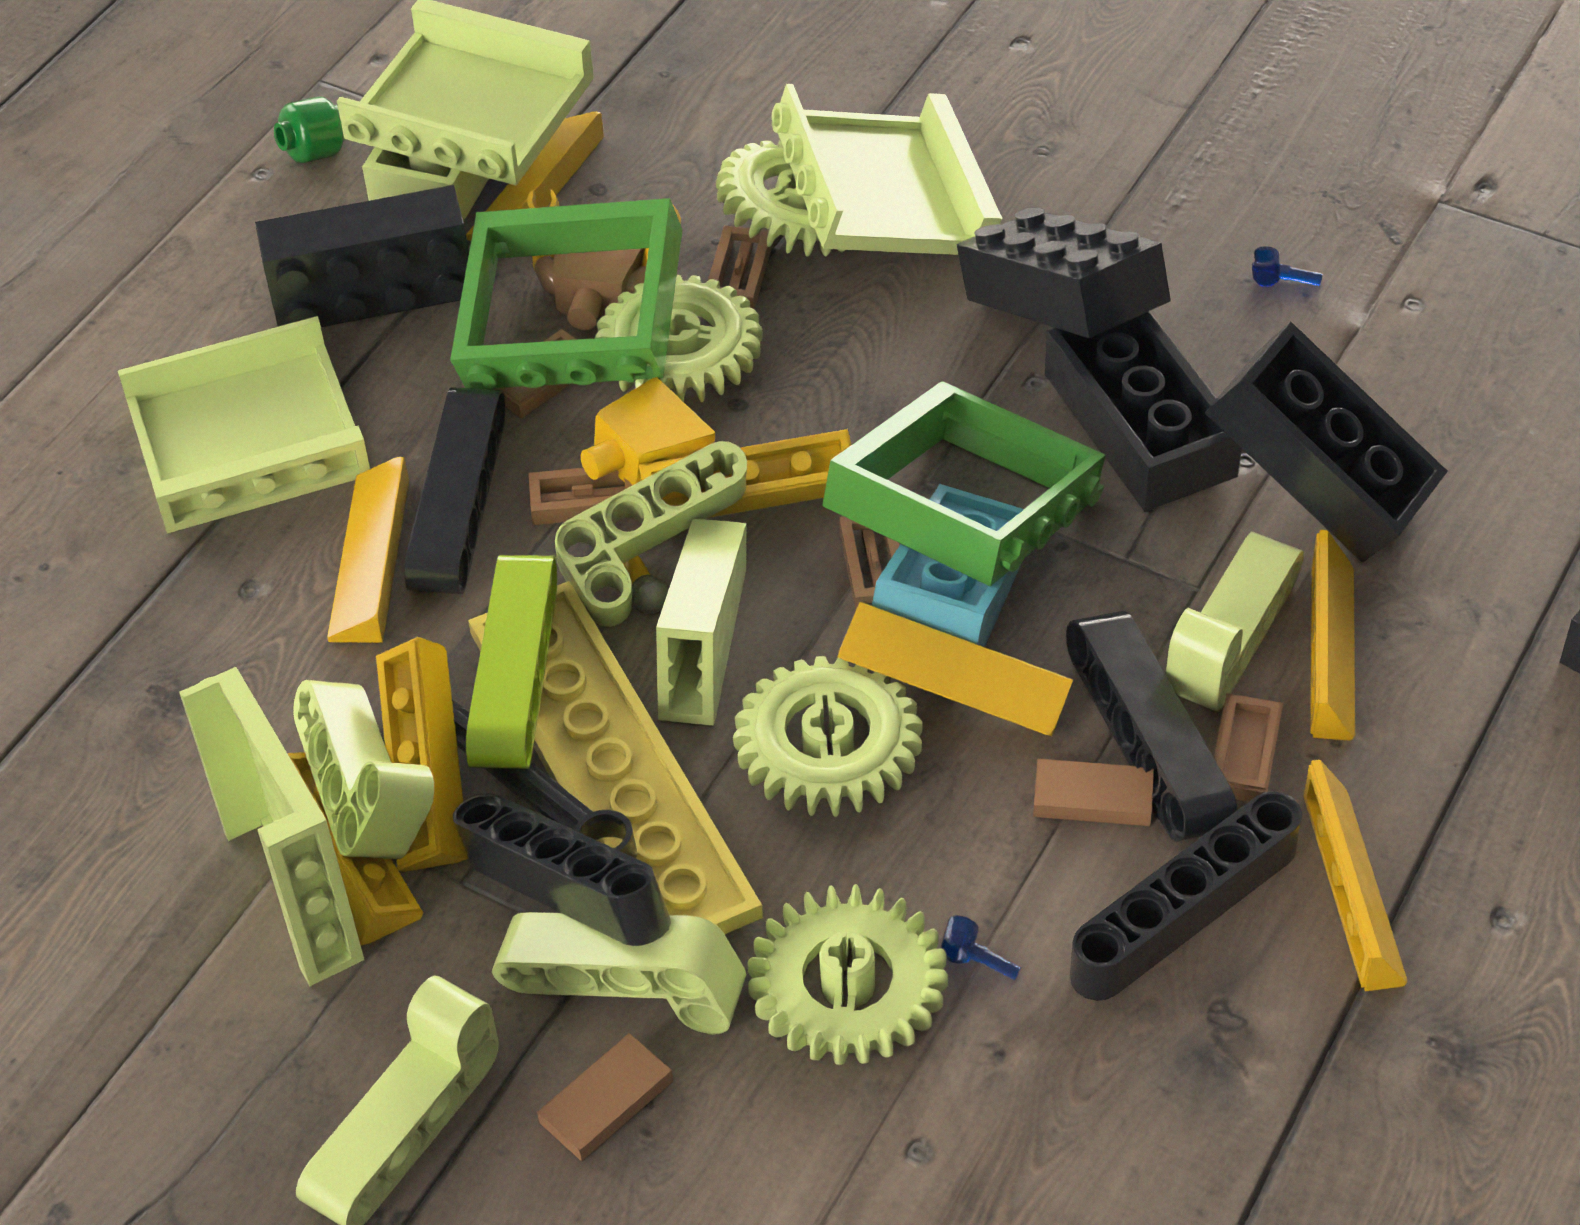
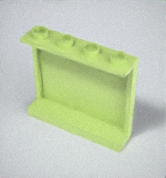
[337,0,594,186]
[772,84,1002,255]
[118,316,370,534]
[179,667,364,986]

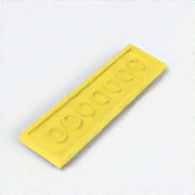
[468,581,763,934]

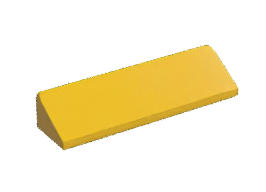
[466,111,604,241]
[639,429,851,518]
[327,457,409,643]
[1310,530,1355,741]
[837,601,1074,736]
[376,637,468,872]
[287,752,423,946]
[1303,760,1407,991]

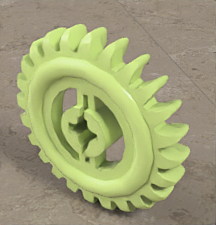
[716,140,845,257]
[595,275,763,402]
[733,656,923,817]
[748,884,948,1065]

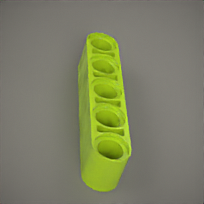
[466,555,558,769]

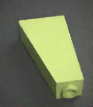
[656,518,747,726]

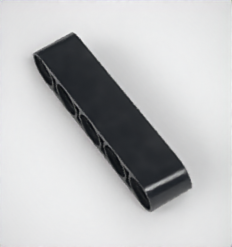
[405,387,505,594]
[1066,611,1238,842]
[1070,791,1302,1001]
[453,793,671,946]

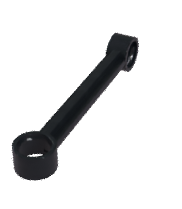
[452,699,637,858]

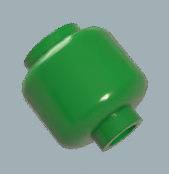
[274,97,346,163]

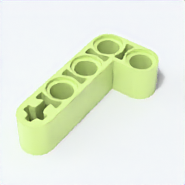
[555,441,747,627]
[1166,532,1304,712]
[294,680,434,859]
[492,912,746,1035]
[296,975,499,1225]

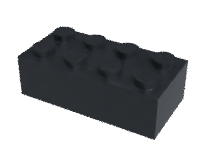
[255,185,469,327]
[956,207,1171,338]
[1044,311,1242,512]
[1205,321,1448,563]

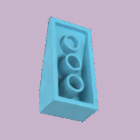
[872,484,1024,647]

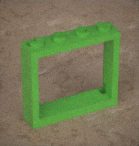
[450,198,683,389]
[822,381,1106,587]

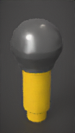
[623,555,668,614]

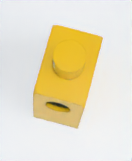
[581,377,715,485]

